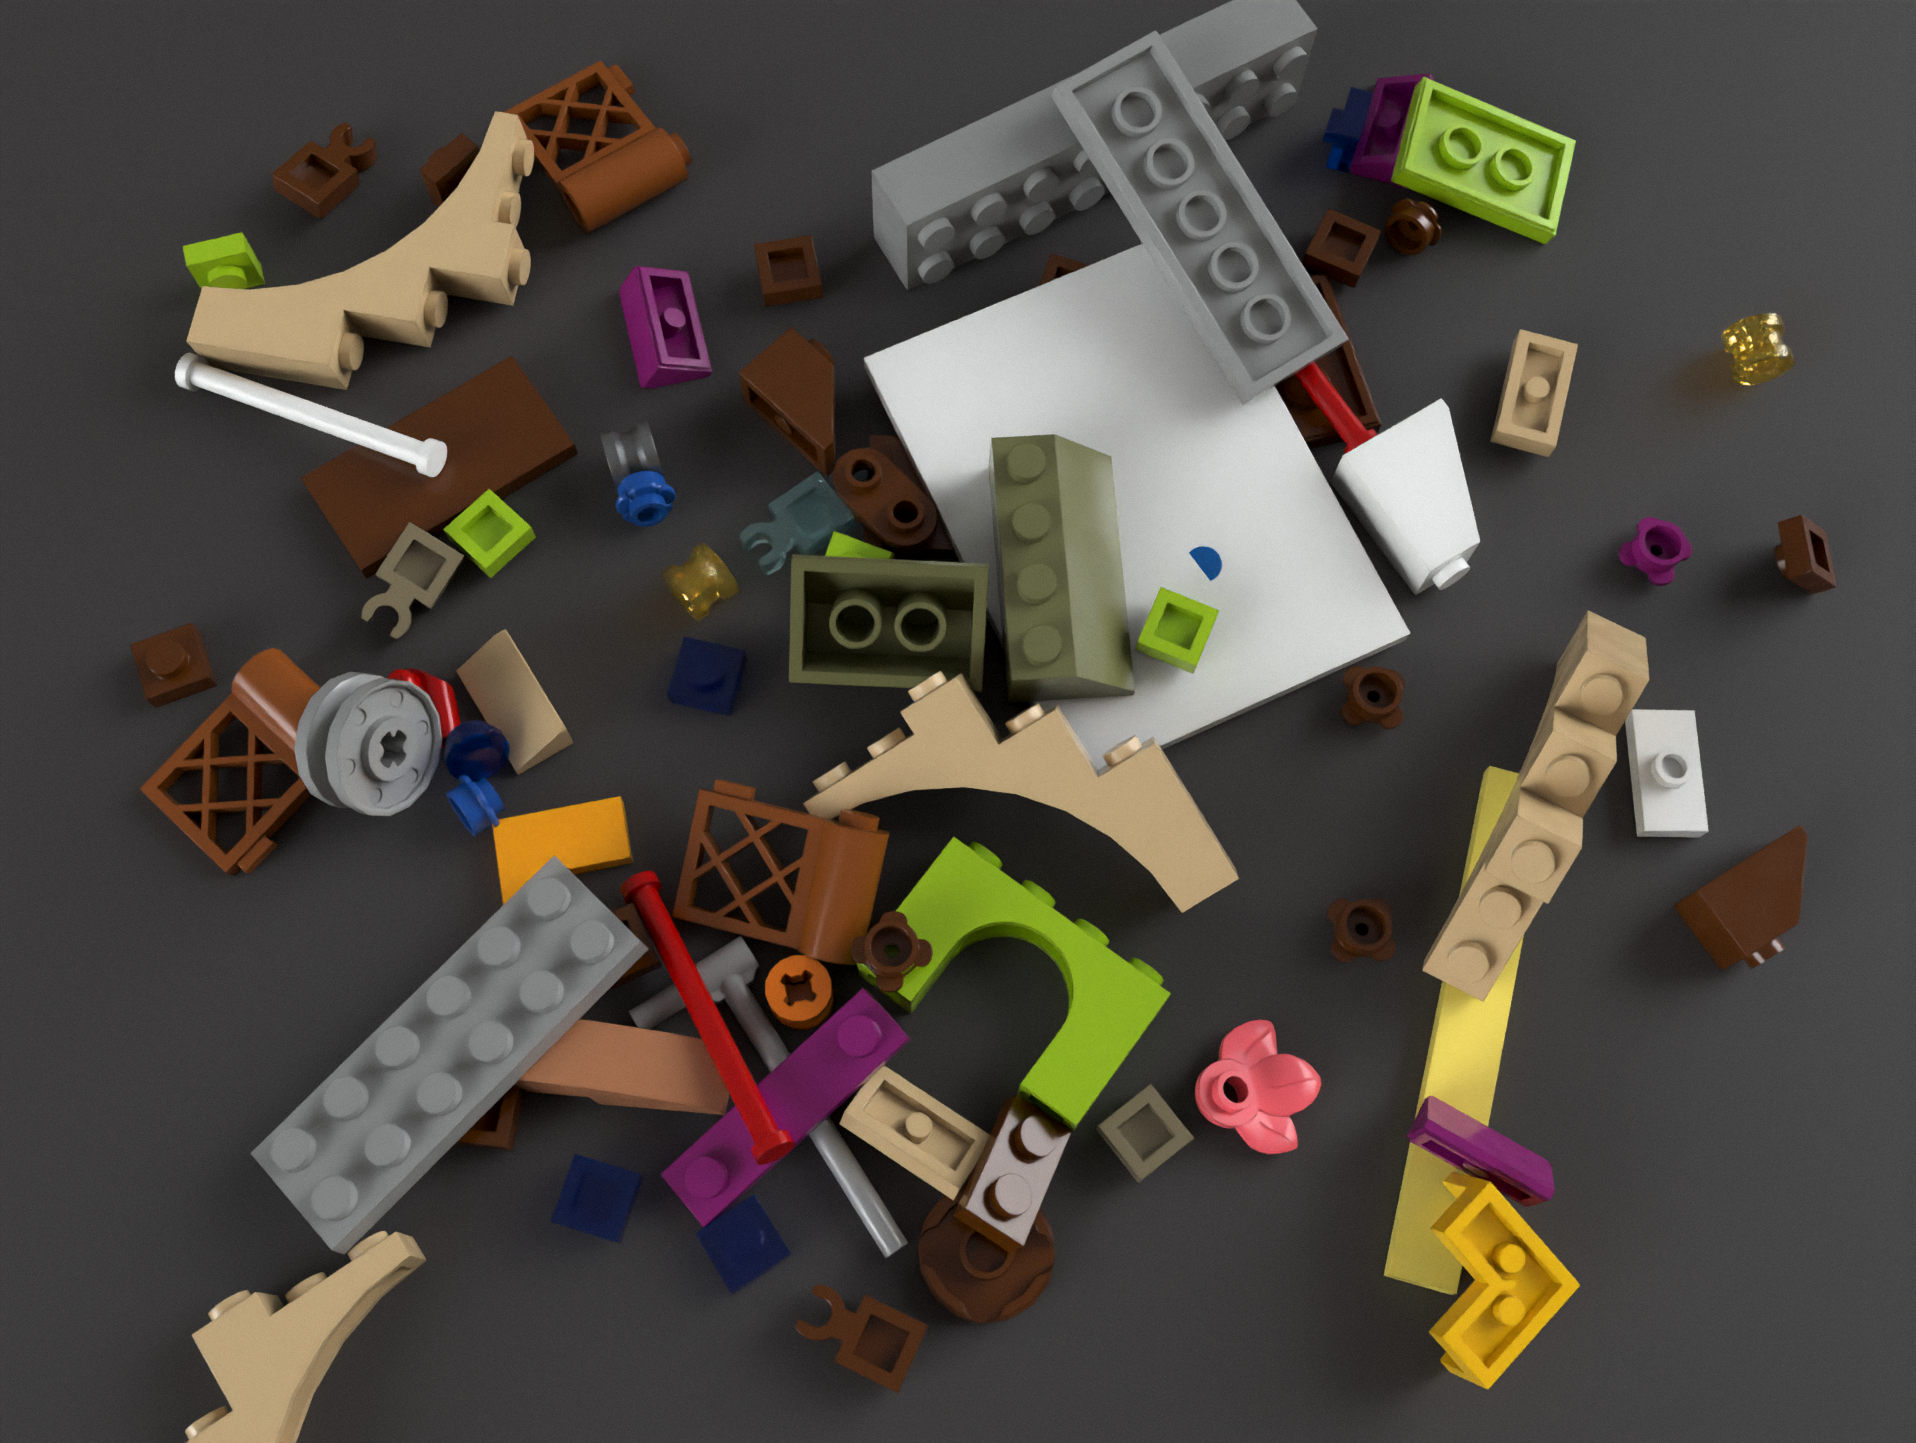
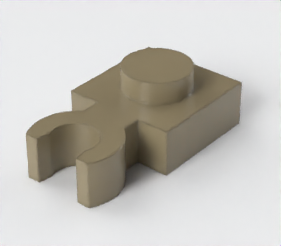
[361,522,465,641]

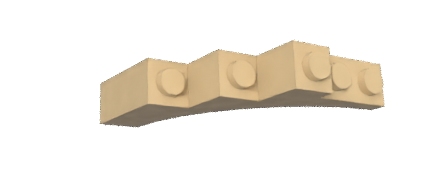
[186,111,534,390]
[1422,610,1650,1002]
[803,671,1239,913]
[185,1231,427,1443]

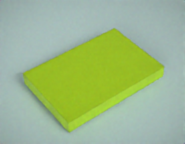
[1391,76,1576,244]

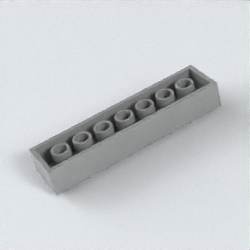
[871,0,1318,291]

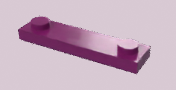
[660,988,911,1227]

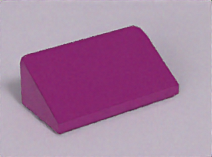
[1350,73,1434,189]
[619,266,712,389]
[1406,1096,1555,1207]

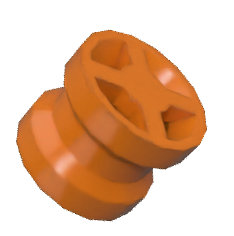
[765,955,834,1031]

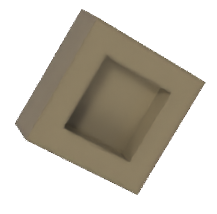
[1096,1084,1194,1184]

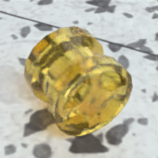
[1721,313,1795,385]
[661,542,739,622]

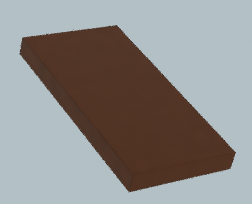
[300,356,578,579]

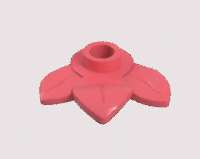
[1195,1019,1322,1155]

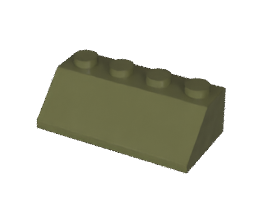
[988,434,1135,703]

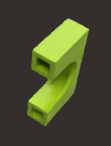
[857,837,1171,1134]

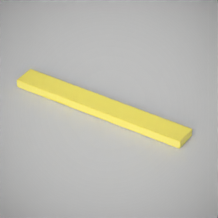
[1383,766,1524,1295]

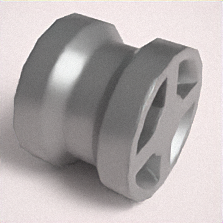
[600,420,664,490]

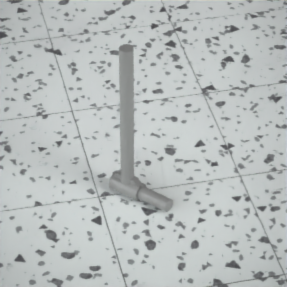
[628,936,909,1259]

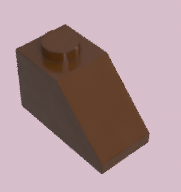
[739,327,836,477]
[1674,825,1808,971]

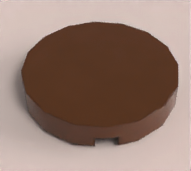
[918,1183,1055,1324]

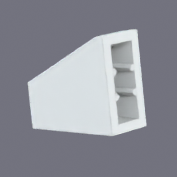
[1330,398,1480,596]

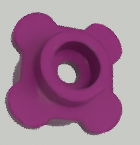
[1618,517,1693,586]

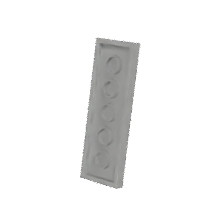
[1051,30,1349,405]
[251,856,649,1255]

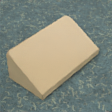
[456,629,574,775]

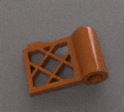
[503,60,692,234]
[140,648,321,876]
[672,779,890,965]

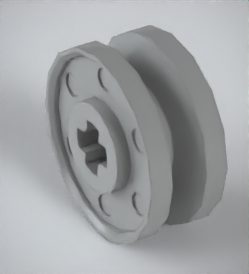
[294,672,442,816]

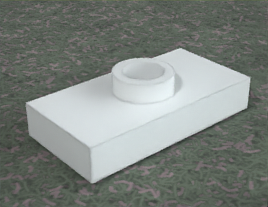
[1625,709,1709,838]

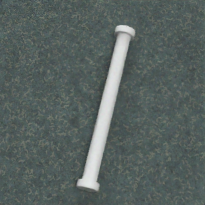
[175,353,447,477]

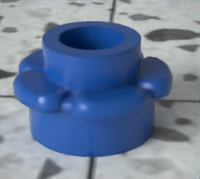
[615,471,676,527]
[446,775,505,836]

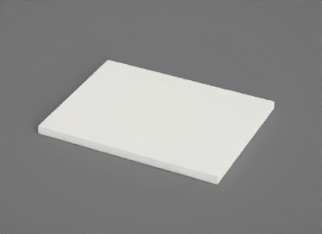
[864,244,1411,770]

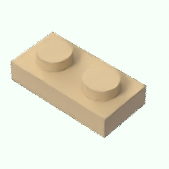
[1490,329,1578,457]
[839,1065,989,1200]

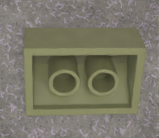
[789,554,989,692]

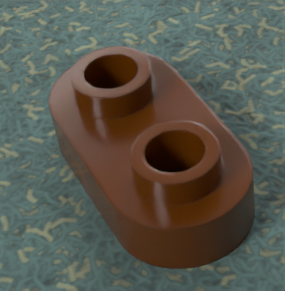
[833,448,937,555]

